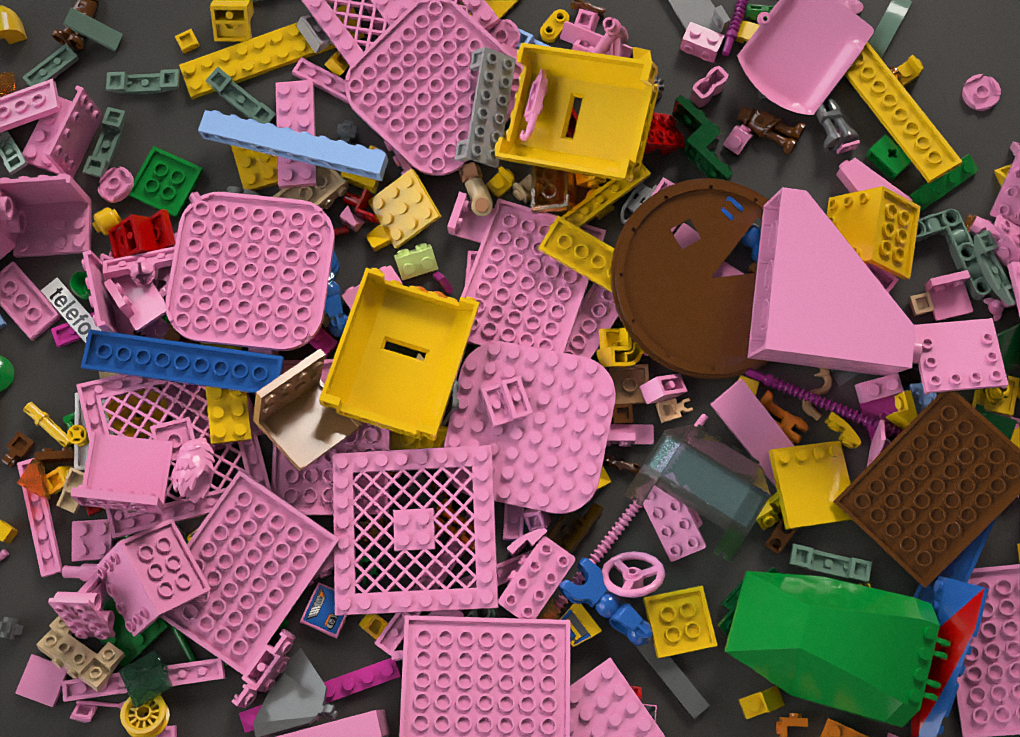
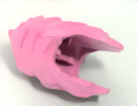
[171,438,215,504]

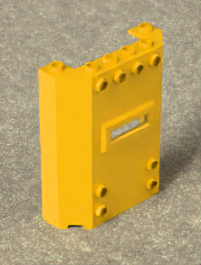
[494,43,658,183]
[319,268,480,440]

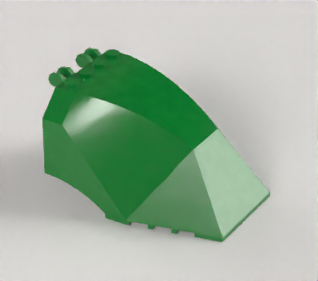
[724,571,951,727]

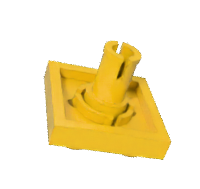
[972,376,1020,417]

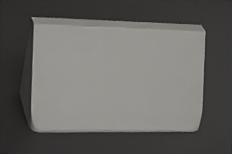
[297,14,333,53]

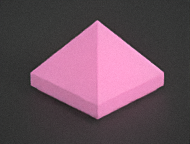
[70,704,98,723]

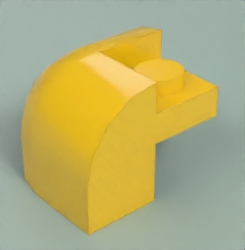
[0,5,27,44]
[596,328,645,367]

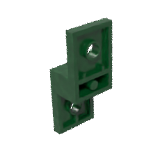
[672,94,733,181]

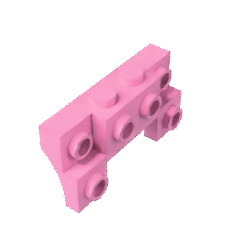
[231,629,296,708]

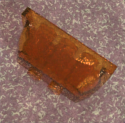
[531,165,577,214]

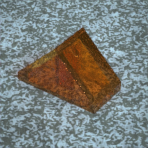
[17,458,51,500]

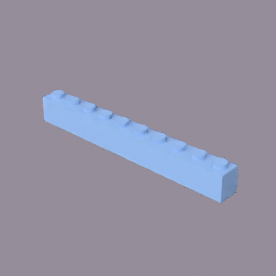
[198,110,388,181]

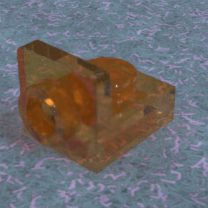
[0,72,16,97]

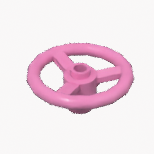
[602,551,665,598]

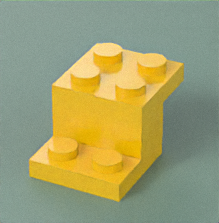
[210,0,254,42]

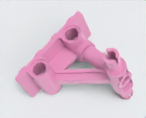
[591,17,628,57]
[48,563,116,640]

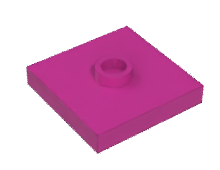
[858,394,903,442]

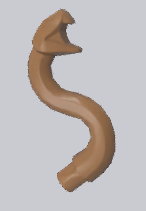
[802,367,833,421]

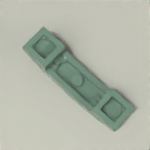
[869,0,912,58]
[205,66,276,124]
[106,69,180,94]
[82,107,126,178]
[0,130,28,175]
[974,230,1016,306]
[789,544,872,582]

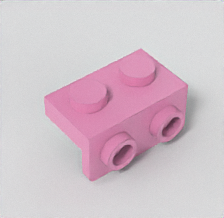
[680,22,725,62]

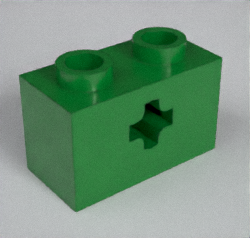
[866,134,912,182]

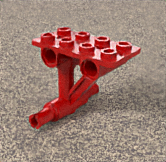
[609,113,685,180]

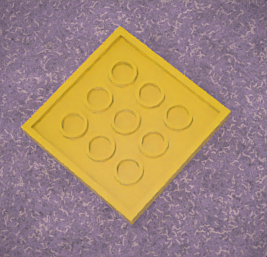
[768,441,852,529]

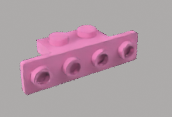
[560,21,633,58]
[993,215,1020,268]
[606,424,654,447]

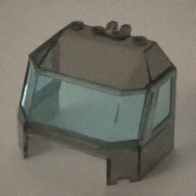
[624,424,770,562]

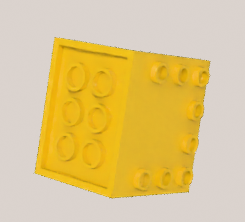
[826,186,921,280]

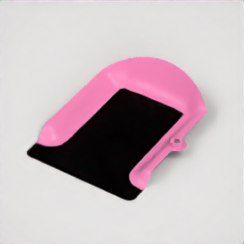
[737,0,874,115]

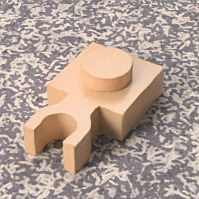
[656,398,693,423]

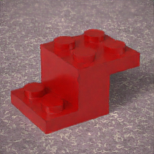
[108,209,176,259]

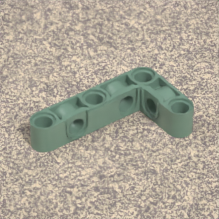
[915,209,991,300]

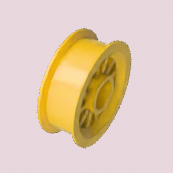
[120,690,170,737]

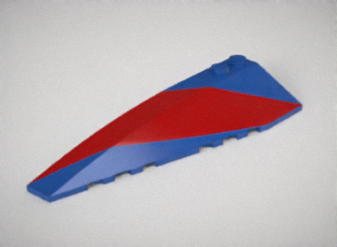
[911,576,989,737]

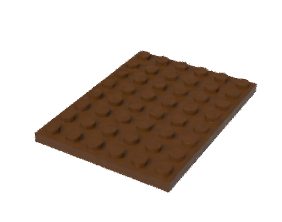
[833,391,1020,588]

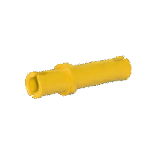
[23,402,73,447]

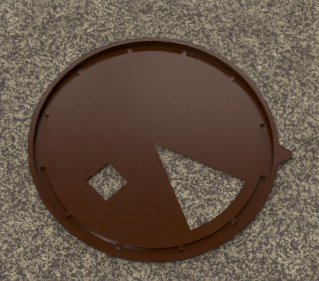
[610,178,769,379]

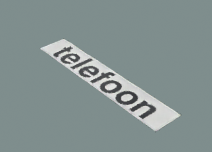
[40,278,101,343]

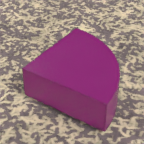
[433,271,454,294]

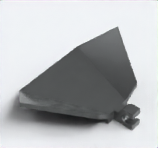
[253,648,338,737]

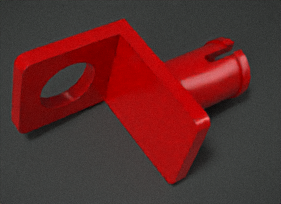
[343,189,379,224]

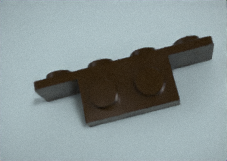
[546,503,604,554]

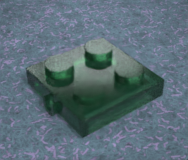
[119,650,174,708]

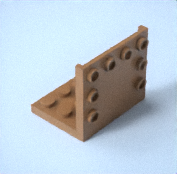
[253,349,362,472]

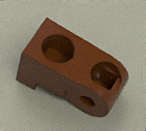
[765,516,798,554]

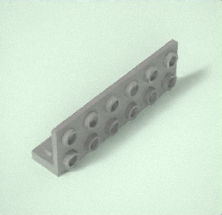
[668,0,730,34]
[454,47,516,168]

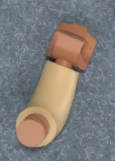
[458,162,493,217]

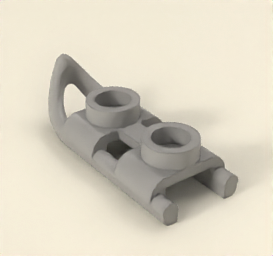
[621,180,657,224]

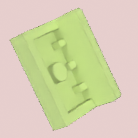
[394,243,438,280]

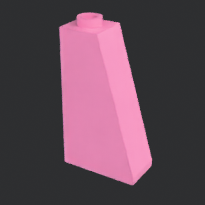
[836,158,912,202]

